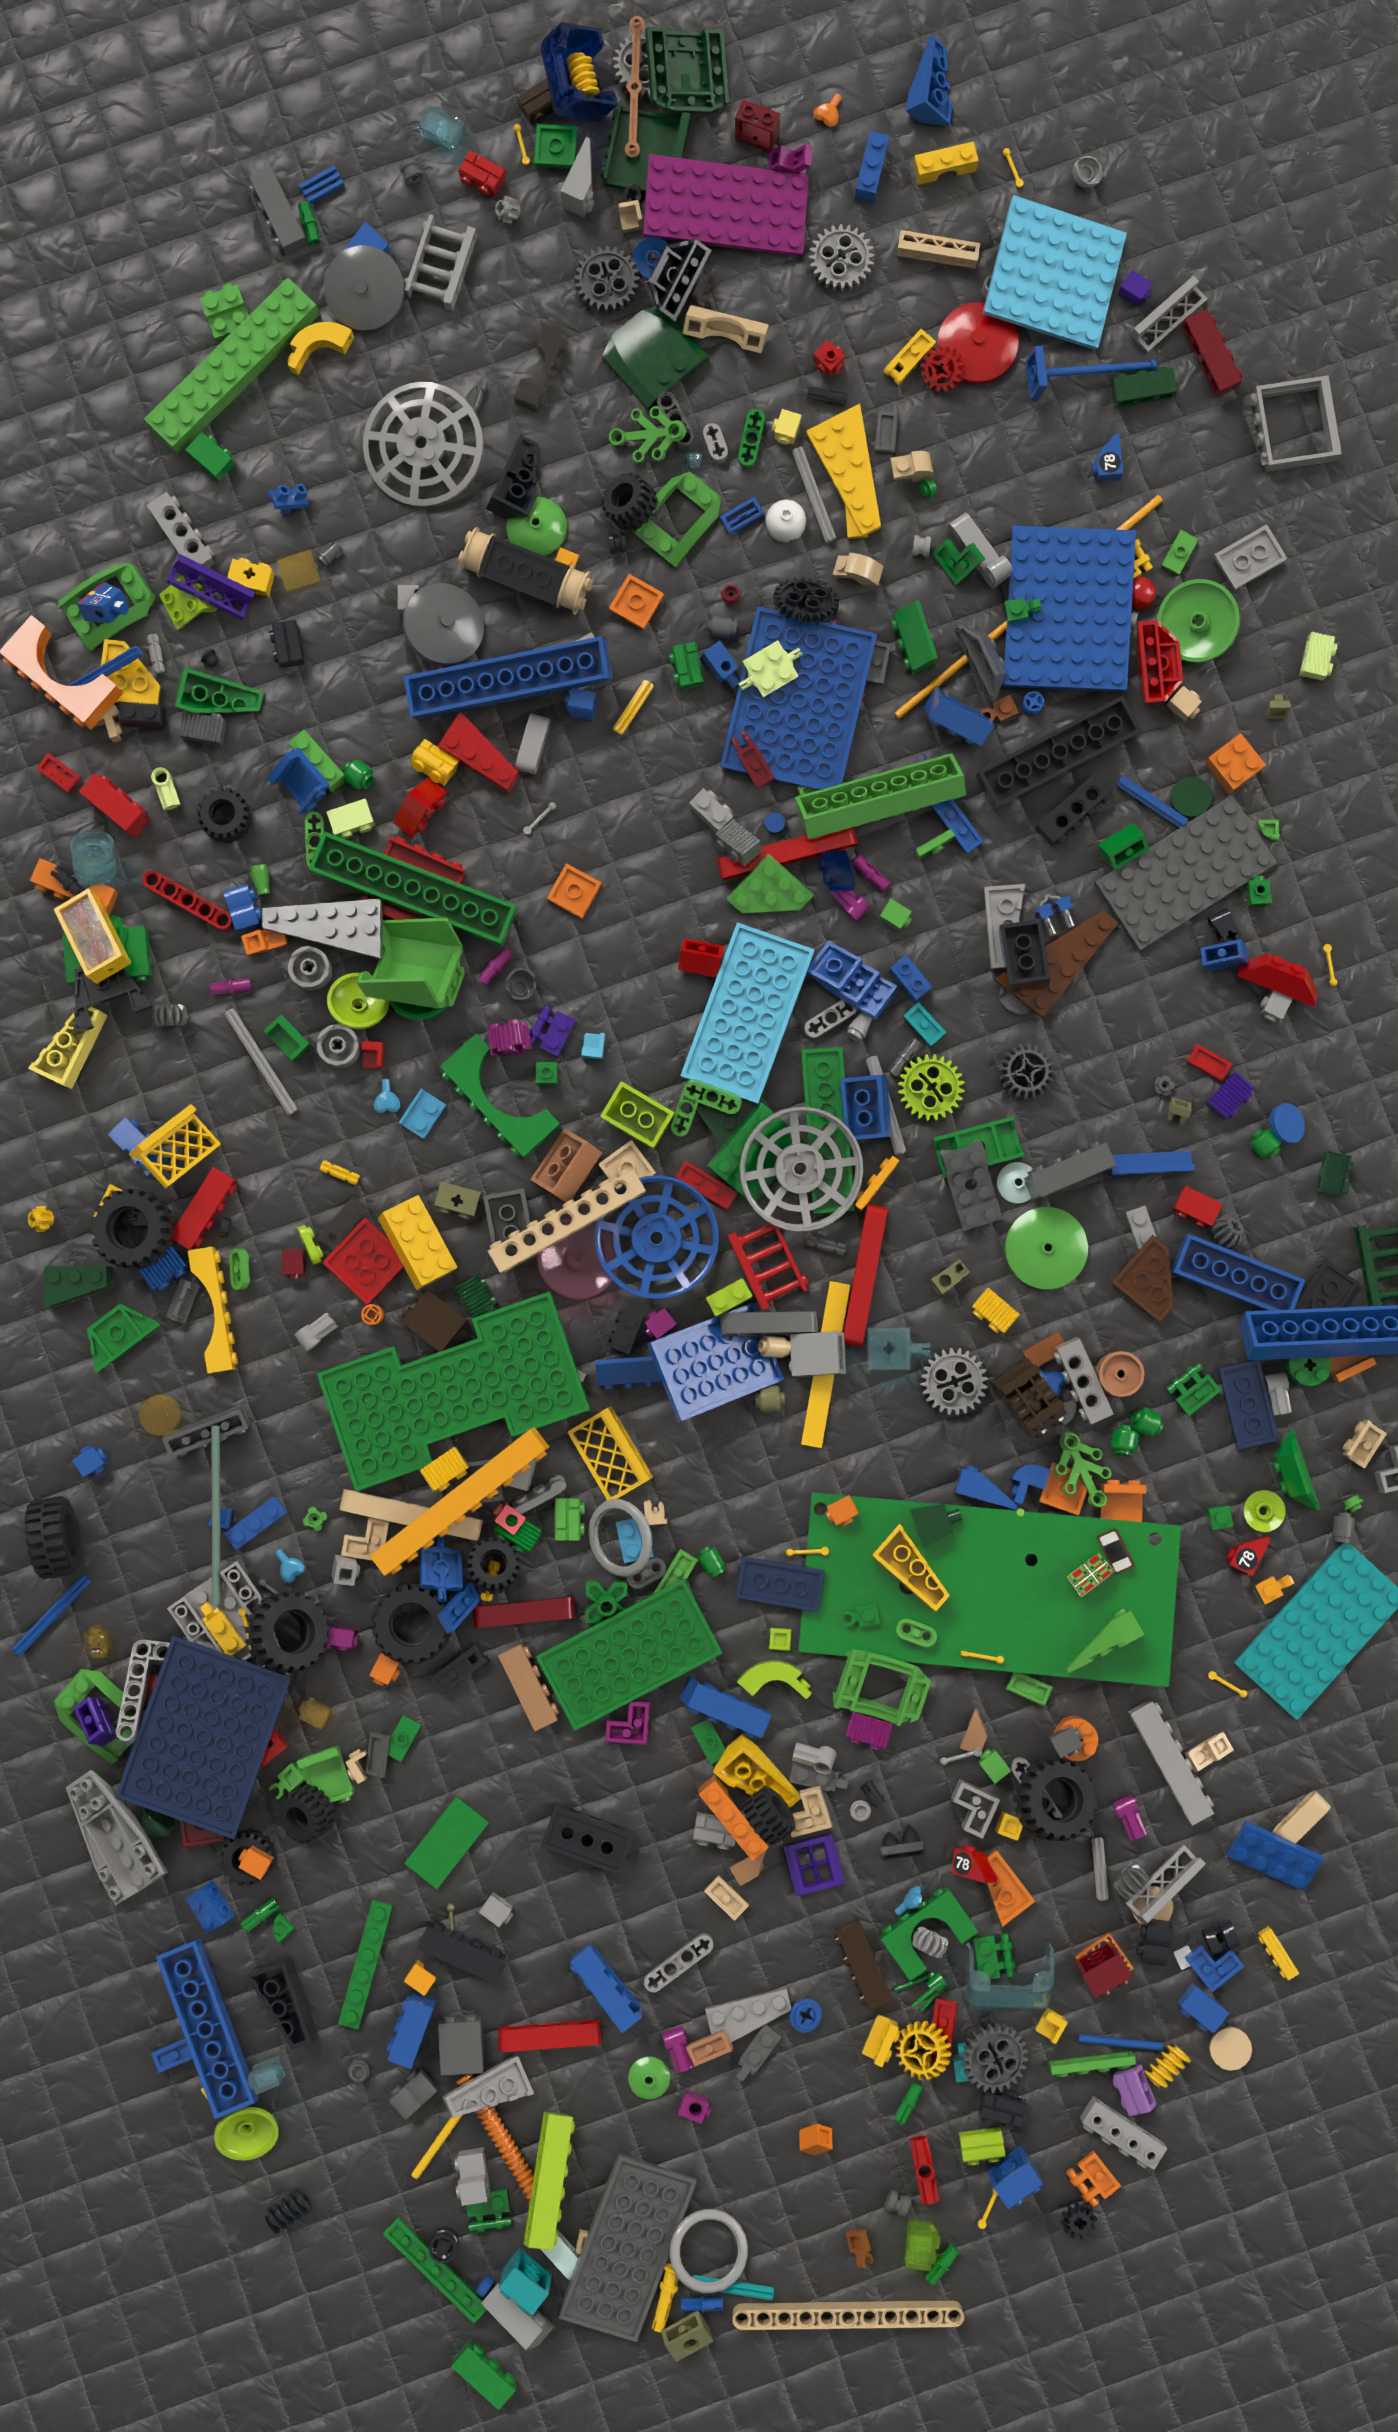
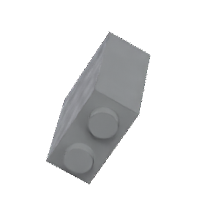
[789,1331,846,1377]

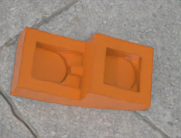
[241,930,289,956]

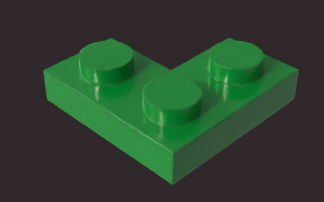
[932,539,985,585]

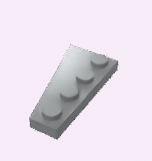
[984,884,1025,969]
[705,1987,791,2042]
[442,2055,534,2117]

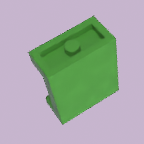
[297,1745,355,1804]

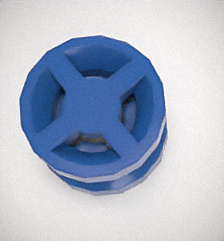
[1022,691,1044,715]

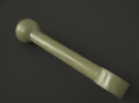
[447,1903,455,1931]

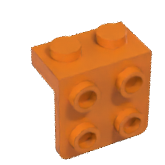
[1100,1480,1146,1522]

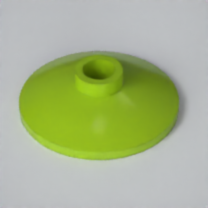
[1243,1490,1285,1532]

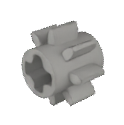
[495,196,520,224]

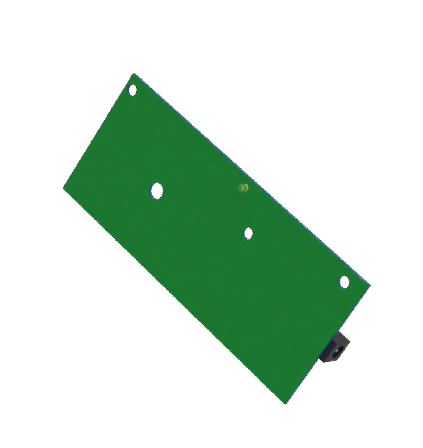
[799,1492,1182,1687]

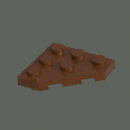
[1112,1234,1173,1322]

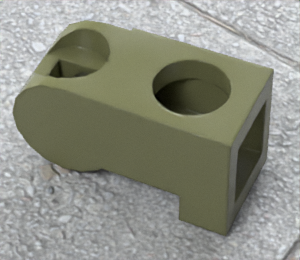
[928,1259,970,1296]

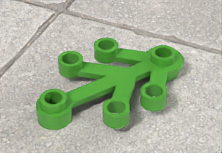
[609,406,686,463]
[1053,1432,1112,1508]

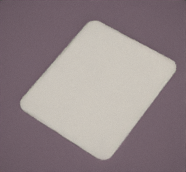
[1174,1946,1191,1970]

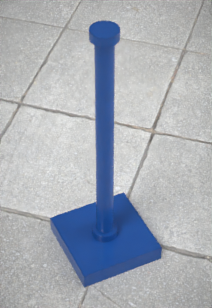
[1025,346,1157,401]

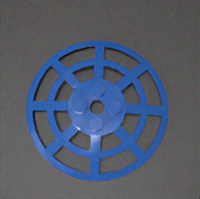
[594,1175,719,1299]

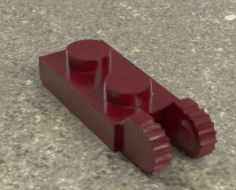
[730,730,775,790]

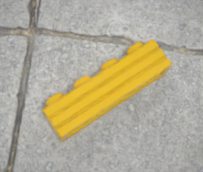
[1258,1926,1299,1981]

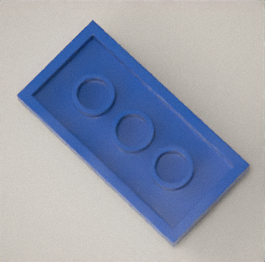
[1227,1821,1323,1891]

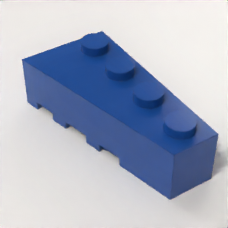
[679,1675,772,1739]
[570,1942,643,2033]

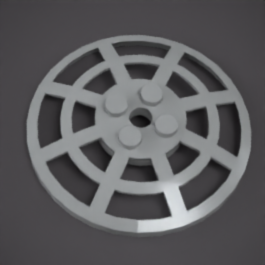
[363,382,484,507]
[739,1107,863,1231]

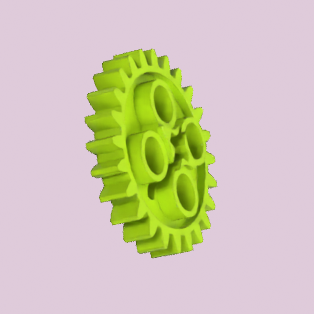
[898,1054,965,1121]

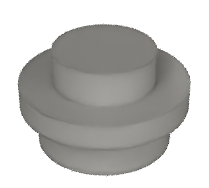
[850,1800,871,1822]

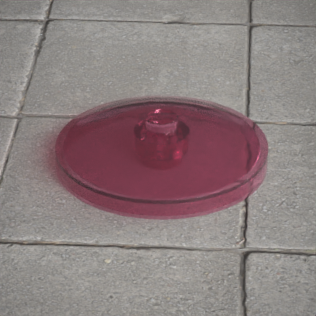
[536,1217,618,1300]

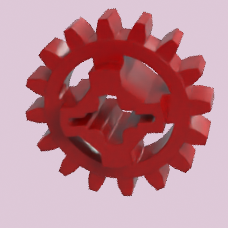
[921,346,965,392]

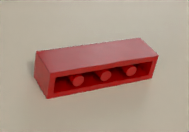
[171,1167,237,1250]

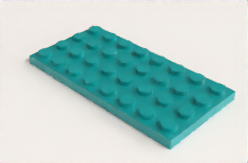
[1233,1542,1398,1720]

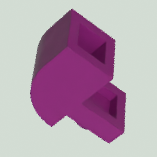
[768,144,813,174]

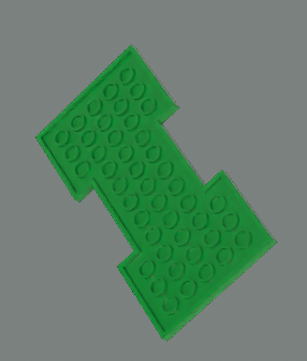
[317,1291,591,1492]

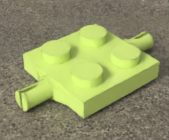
[738,640,803,698]

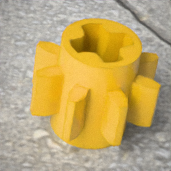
[28,1206,54,1232]

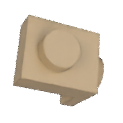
[345,1749,368,1784]

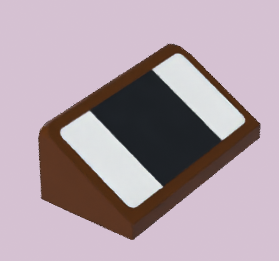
[1096,1527,1135,1575]

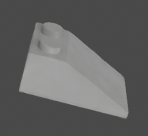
[561,137,594,218]

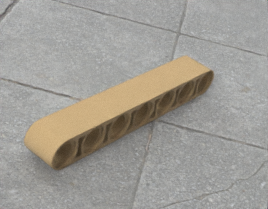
[339,1489,483,1541]

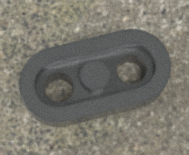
[627,1557,666,1589]

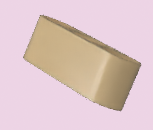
[1272,1790,1331,1843]

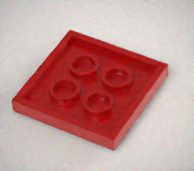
[322,1218,404,1305]

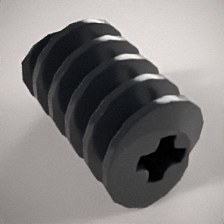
[265,2188,313,2234]

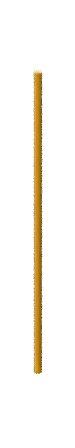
[894,495,1163,719]

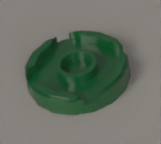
[1170,776,1212,818]

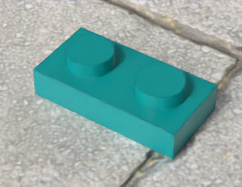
[903,1002,946,1047]

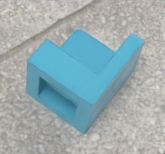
[582,1033,605,1060]

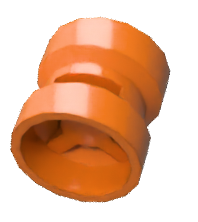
[361,1304,384,1325]

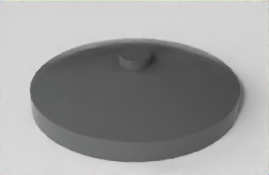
[324,245,405,331]
[402,583,484,666]

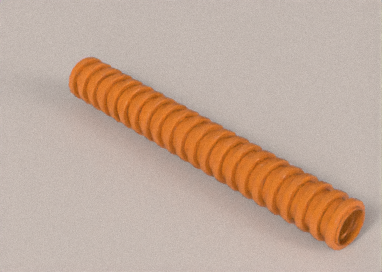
[456,2074,534,2204]

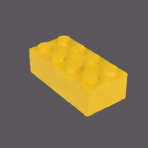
[378,1195,458,1290]

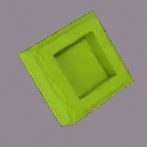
[769,1628,791,1651]

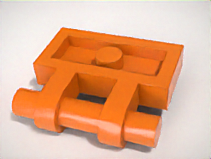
[1066,2150,1121,2207]

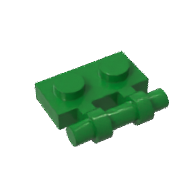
[1166,1363,1221,1416]
[973,1933,1015,1981]
[466,2188,512,2233]

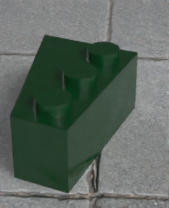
[44,1266,112,1309]

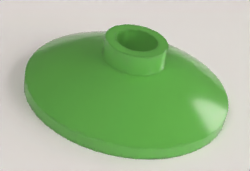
[628,2056,670,2100]

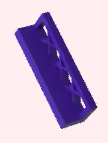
[166,554,255,620]

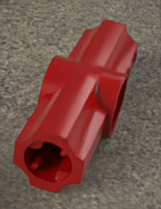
[909,2135,940,2205]

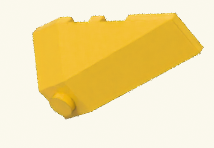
[713,1733,801,1808]

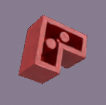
[393,777,447,837]

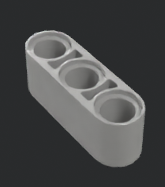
[515,713,551,775]

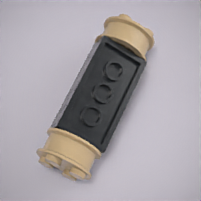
[458,527,594,615]

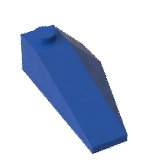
[906,35,952,126]

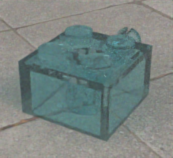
[867,1328,930,1370]

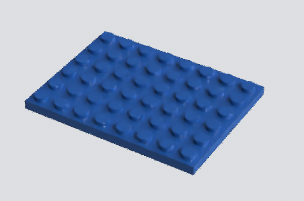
[1003,526,1136,692]
[720,606,877,790]

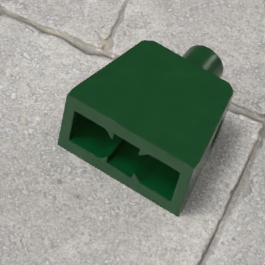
[911,1504,962,1548]

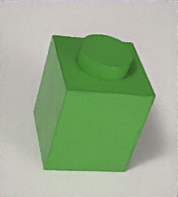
[879,899,912,932]
[978,1748,1011,1784]

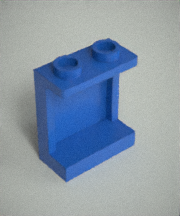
[267,748,330,815]

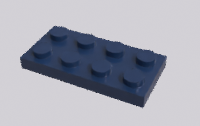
[1218,1360,1279,1450]
[736,1556,825,1612]

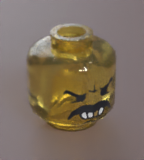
[83,1625,112,1658]

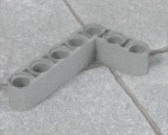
[116,1640,170,1745]

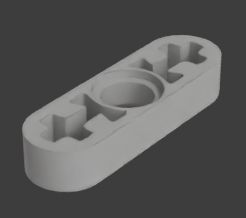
[804,1000,857,1039]

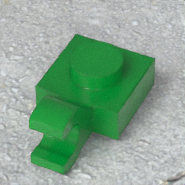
[1005,597,1042,623]

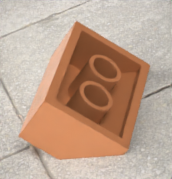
[530,1129,602,1203]

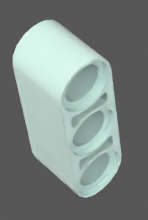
[541,2228,580,2280]

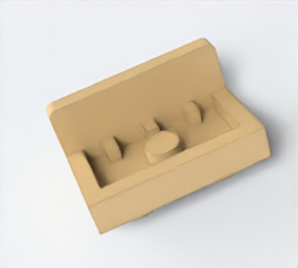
[1342,1420,1387,1468]

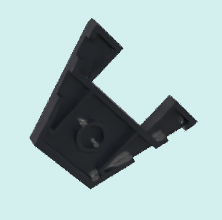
[74,967,153,1034]

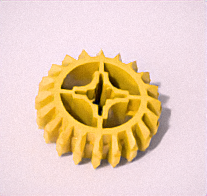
[895,2021,952,2080]

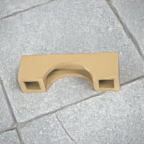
[683,305,769,353]

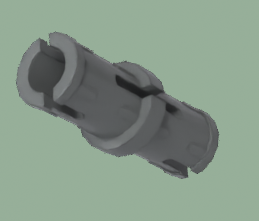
[888,1037,923,1078]

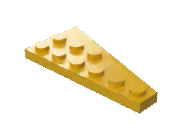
[806,404,881,537]

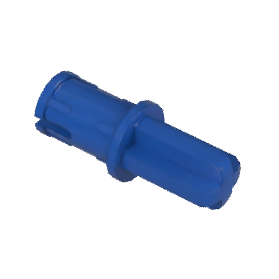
[680,2295,723,2314]

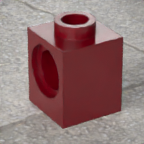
[282,1249,306,1279]

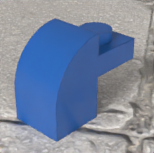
[1010,1464,1051,1504]

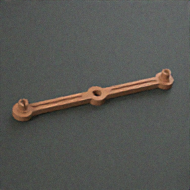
[625,16,645,158]

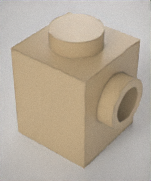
[1167,686,1202,721]

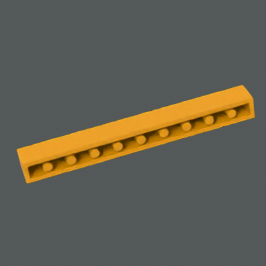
[370,1427,550,1576]

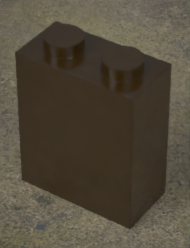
[402,1289,468,1352]

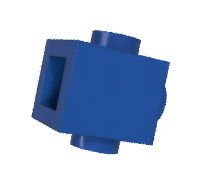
[72,1445,108,1478]

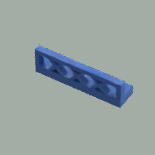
[1108,1151,1195,1176]

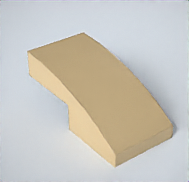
[1184,1732,1234,1772]

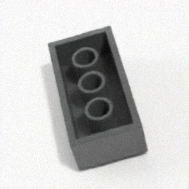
[1024,1141,1116,1201]

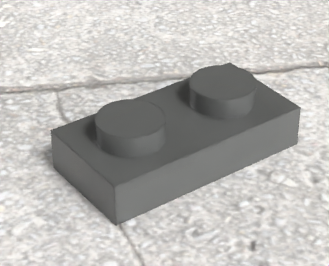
[866,641,891,686]

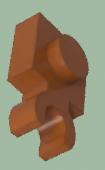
[980,695,1019,723]

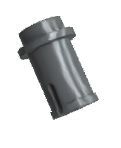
[317,540,343,567]

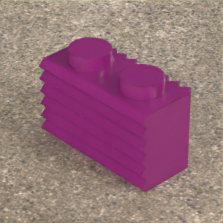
[845,1711,893,1750]

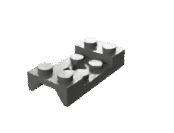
[940,1139,1003,1231]

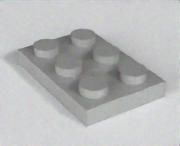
[1213,524,1288,591]

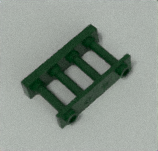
[1354,1225,1398,1306]

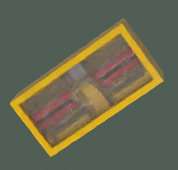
[54,888,131,984]

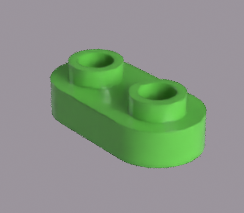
[229,1249,250,1290]
[896,1618,937,1647]

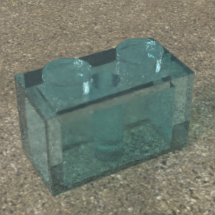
[418,105,466,153]
[247,2055,286,2095]

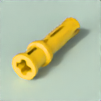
[651,2263,679,2332]

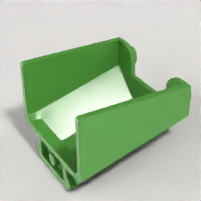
[357,918,465,1008]

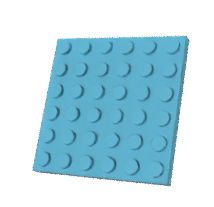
[982,195,1127,350]

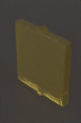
[277,549,321,592]

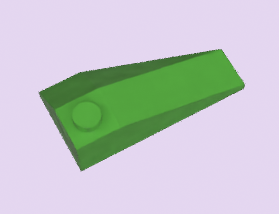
[1066,1608,1145,1673]

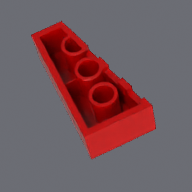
[438,711,520,794]

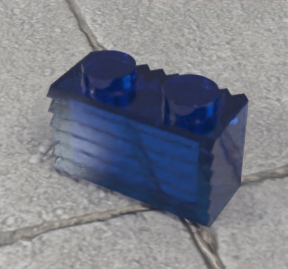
[818,850,856,892]

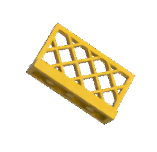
[129,1104,221,1189]
[568,1406,653,1500]

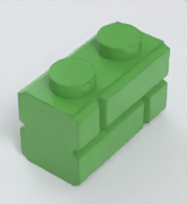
[555,1498,585,1540]

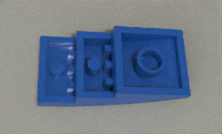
[807,941,898,1020]

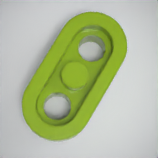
[297,1224,323,1265]

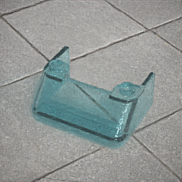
[966,1943,1054,2009]

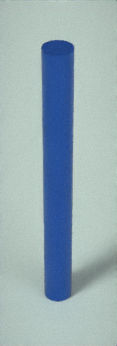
[1078,2034,1163,2051]

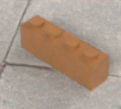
[498,1643,560,1731]

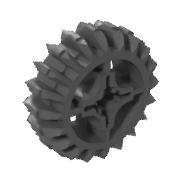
[999,1043,1055,1099]

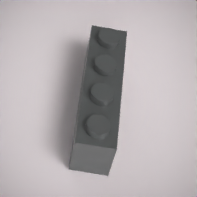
[248,166,308,255]

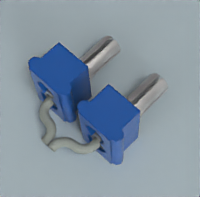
[1034,894,1075,936]

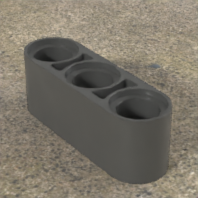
[657,392,694,452]

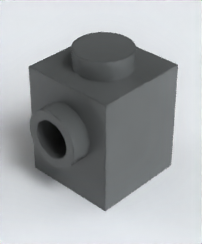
[1048,1724,1083,1758]

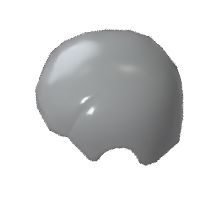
[1072,156,1103,188]

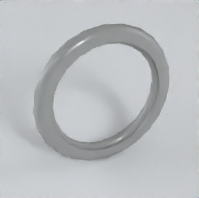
[588,1499,653,1577]
[670,2209,748,2293]

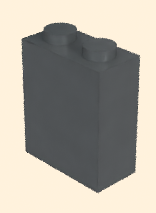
[438,2014,485,2076]

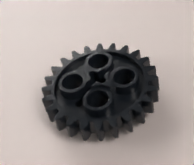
[773,577,839,625]

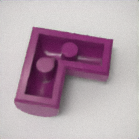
[605,1700,650,1745]

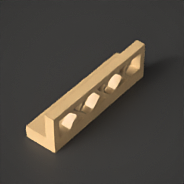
[896,230,980,269]

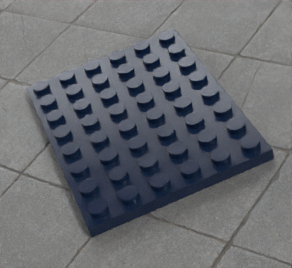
[115,1635,292,1839]

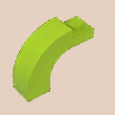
[737,1660,812,1700]

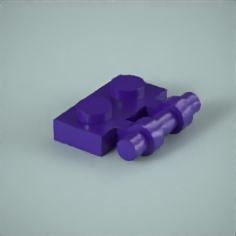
[529,1005,576,1057]

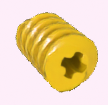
[566,52,600,102]
[1144,2042,1191,2089]

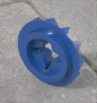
[789,1998,822,2033]

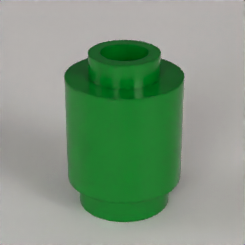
[697,1545,726,1578]

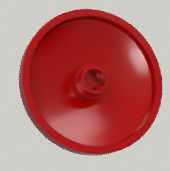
[937,302,1019,384]

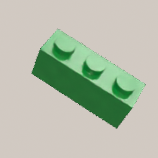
[451,2340,517,2410]

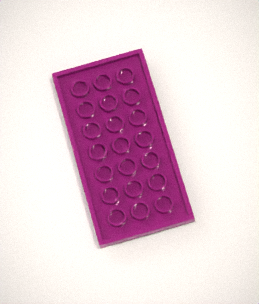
[643,154,809,257]

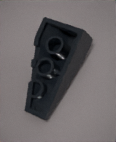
[486,434,538,518]

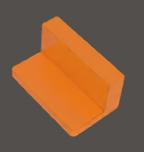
[1330,1355,1376,1382]

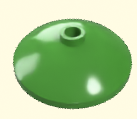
[506,497,567,556]

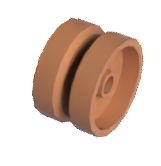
[1095,1351,1145,1397]

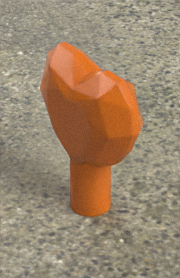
[813,93,842,127]

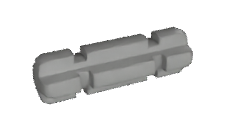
[147,634,165,674]

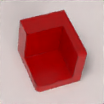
[361,1041,385,1069]

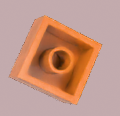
[1204,733,1266,795]

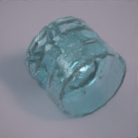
[70,830,117,885]

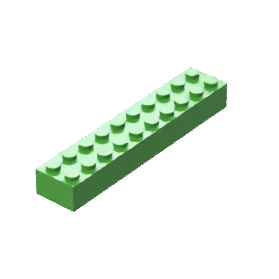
[144,278,320,455]

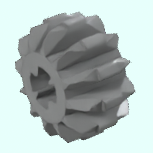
[911,1926,949,1958]

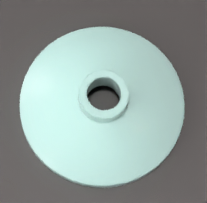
[997,1162,1032,1203]

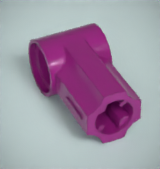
[829,880,871,922]
[1112,1795,1146,1841]
[662,2026,693,2073]

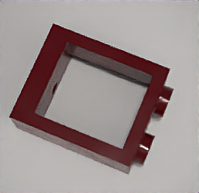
[735,99,781,153]

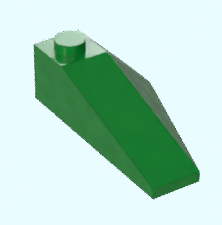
[175,668,264,713]

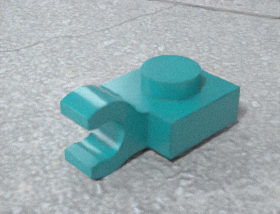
[953,2043,969,2083]

